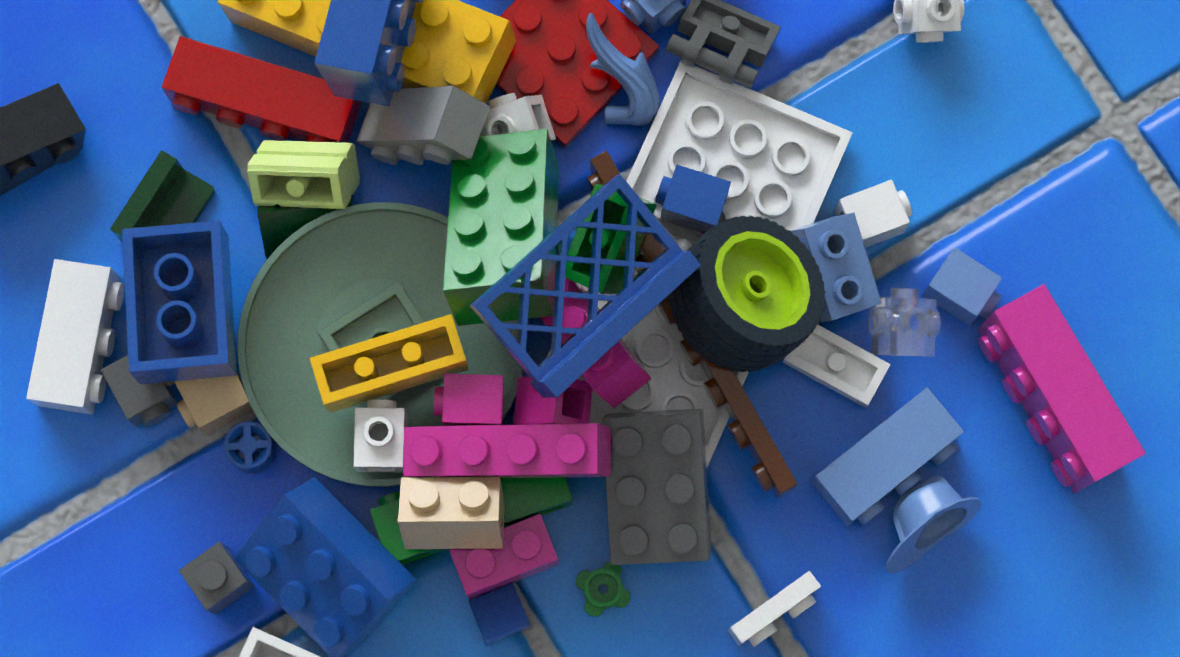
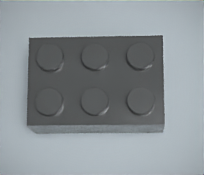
[602,409,712,565]

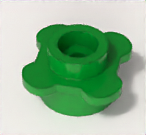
[576,562,630,617]

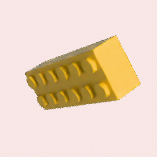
[217,0,516,104]

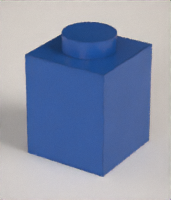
[655,164,731,234]

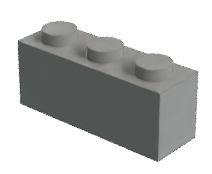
[356,86,490,165]

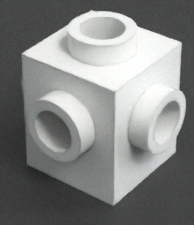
[893,0,965,43]
[479,93,556,141]

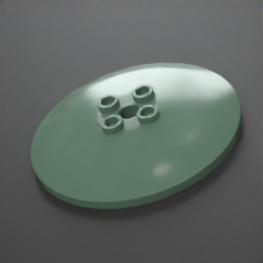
[237,202,524,487]

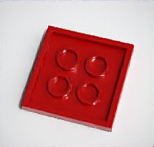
[495,0,660,149]

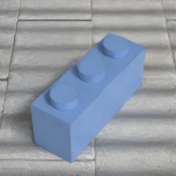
[811,387,964,526]

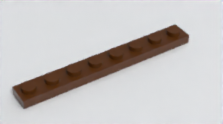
[586,151,797,499]

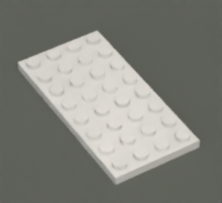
[547,61,853,467]

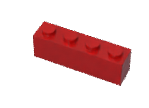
[161,36,362,143]

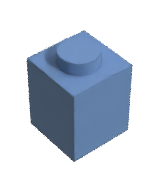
[922,247,1002,326]

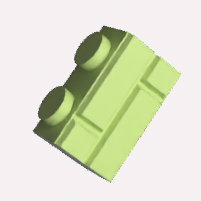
[247,140,360,209]

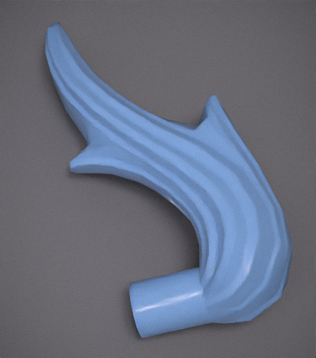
[586,13,659,127]

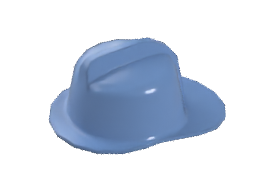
[886,475,982,574]

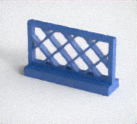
[470,174,701,398]

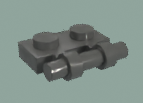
[666,0,781,88]

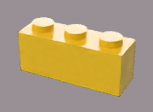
[309,314,469,413]

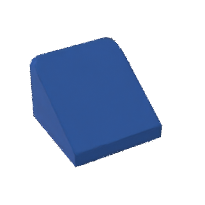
[468,582,531,646]

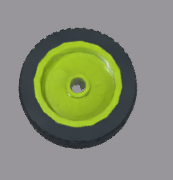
[668,215,825,372]

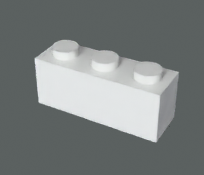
[26,259,124,415]

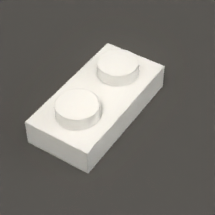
[783,325,891,408]
[728,571,821,647]

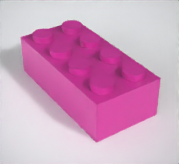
[978,284,1146,494]

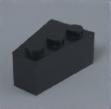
[0,83,86,196]

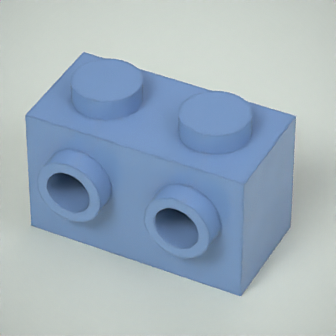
[791,212,882,322]

